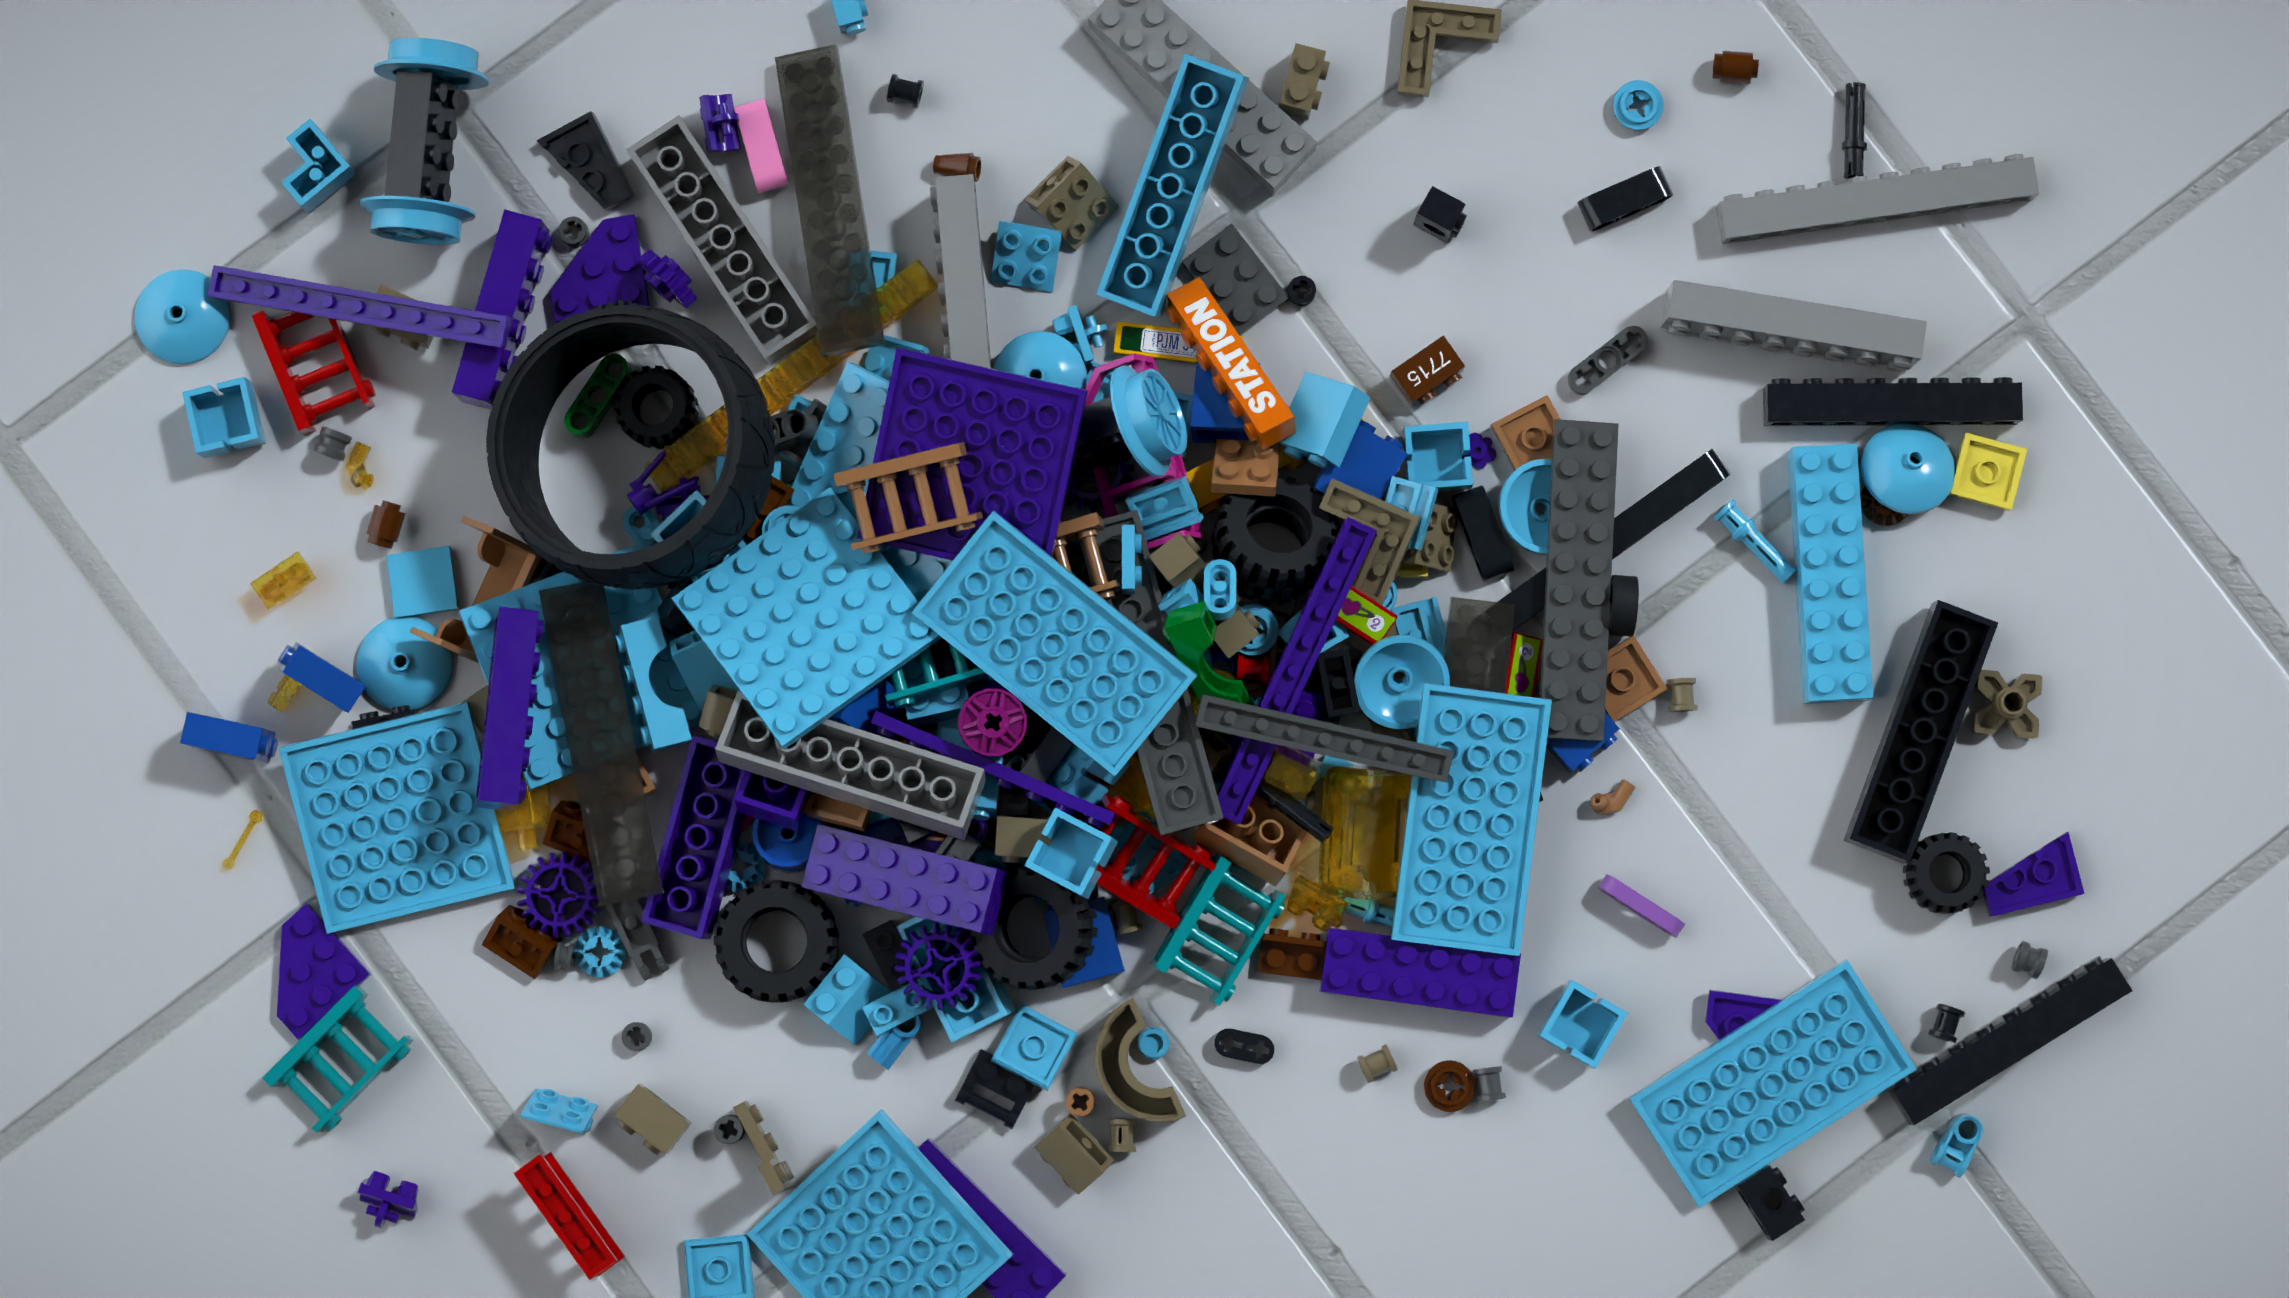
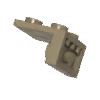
[1024,156,1119,250]
[1401,504,1457,572]

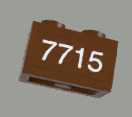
[1390,335,1465,407]

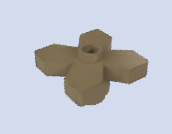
[1972,670,2042,739]

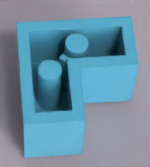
[281,118,357,214]
[901,655,972,727]

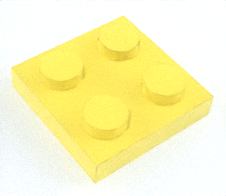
[1949,432,2027,511]

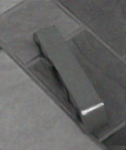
[1568,326,1648,395]

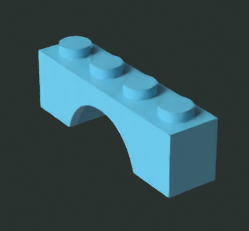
[615,616,692,753]

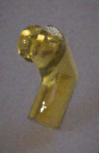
[346,441,374,489]

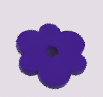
[1462,433,1496,469]

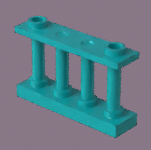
[885,643,996,709]
[1150,854,1286,1006]
[262,986,414,1133]

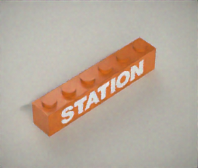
[1165,277,1296,450]

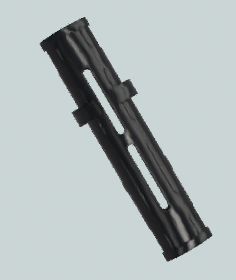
[1842,82,1867,179]
[1255,775,1335,844]

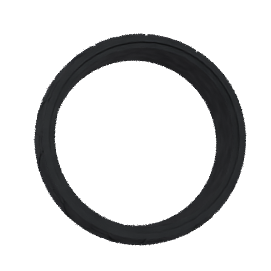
[486,305,775,589]

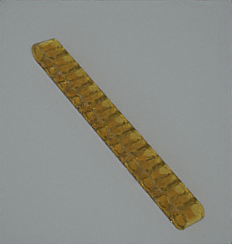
[644,260,938,493]

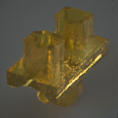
[250,551,317,610]
[1287,875,1348,932]

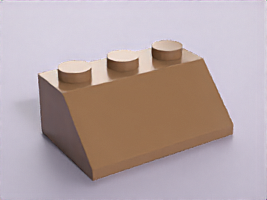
[1192,793,1307,887]

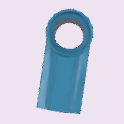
[867,1015,922,1070]

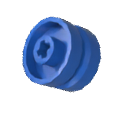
[752,815,824,873]

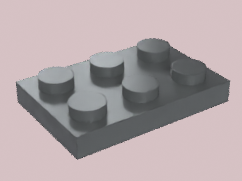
[1182,223,1289,336]

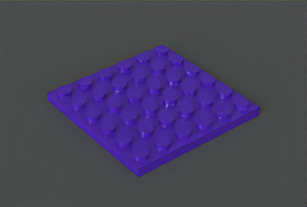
[857,348,1088,561]

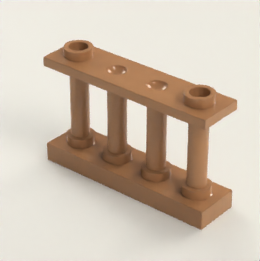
[833,442,983,554]
[1053,512,1122,601]

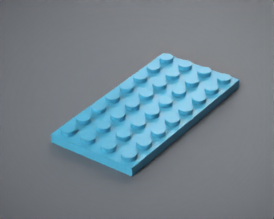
[911,511,1197,776]
[1391,683,1552,956]
[1629,960,1917,1208]

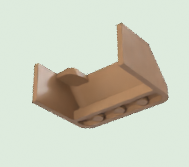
[410,516,547,664]

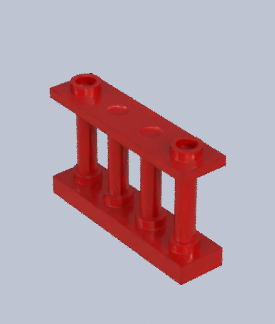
[251,311,376,436]
[1096,794,1216,929]
[513,1152,626,1280]

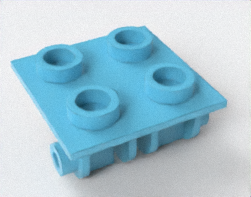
[990,220,1062,292]
[520,1089,598,1134]

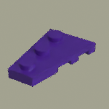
[1982,832,2085,917]

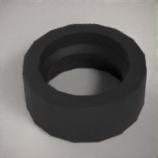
[1609,575,1639,637]

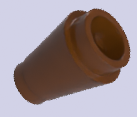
[933,153,981,182]

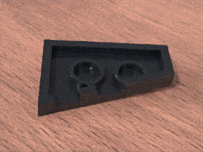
[536,111,635,211]

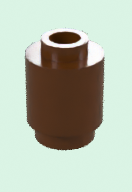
[1712,51,1759,84]
[366,500,406,549]

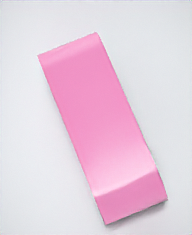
[734,98,789,194]

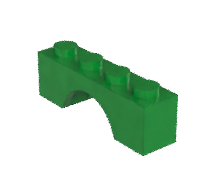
[1163,601,1253,734]

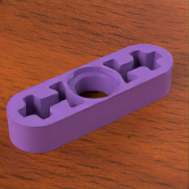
[1598,874,1685,938]

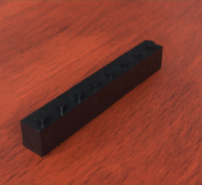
[1763,377,2023,426]
[1888,956,2133,1125]

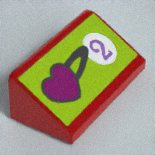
[1335,586,1398,645]
[1502,633,1543,697]

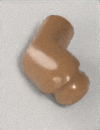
[1590,779,1636,815]

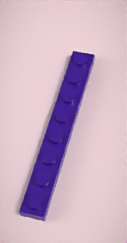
[871,711,1116,829]

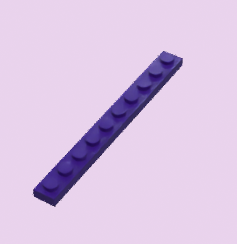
[207,265,512,350]
[1217,516,1377,825]

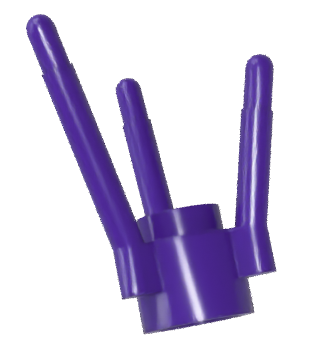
[627,451,700,516]

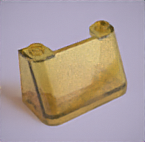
[1318,766,1411,900]

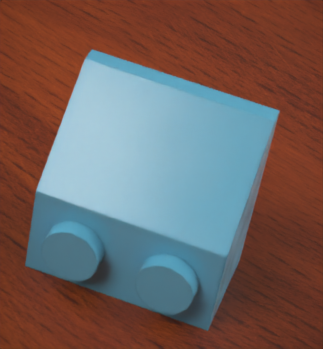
[803,954,891,1045]

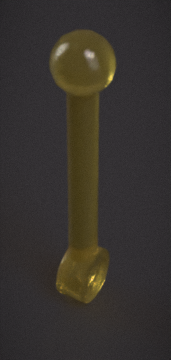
[222,810,263,870]

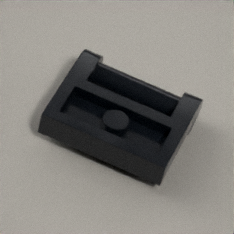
[955,1049,1035,1129]

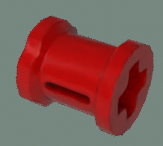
[1236,654,1270,685]

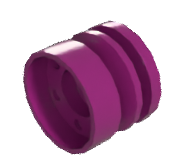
[957,688,1027,756]

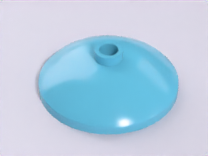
[135,269,231,364]
[993,331,1087,389]
[1861,423,1956,514]
[1499,459,1552,555]
[357,616,453,710]
[1354,635,1450,729]

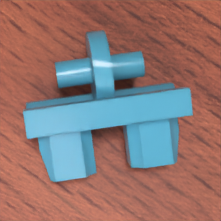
[1053,305,1108,367]

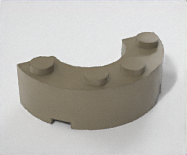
[1149,533,1261,659]
[1095,998,1186,1122]

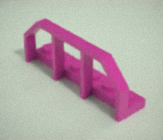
[1085,353,1205,551]

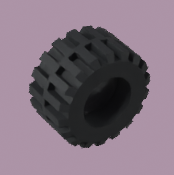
[614,365,699,449]
[1903,832,1990,914]

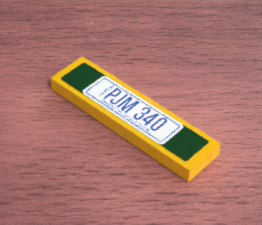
[1113,321,1243,364]

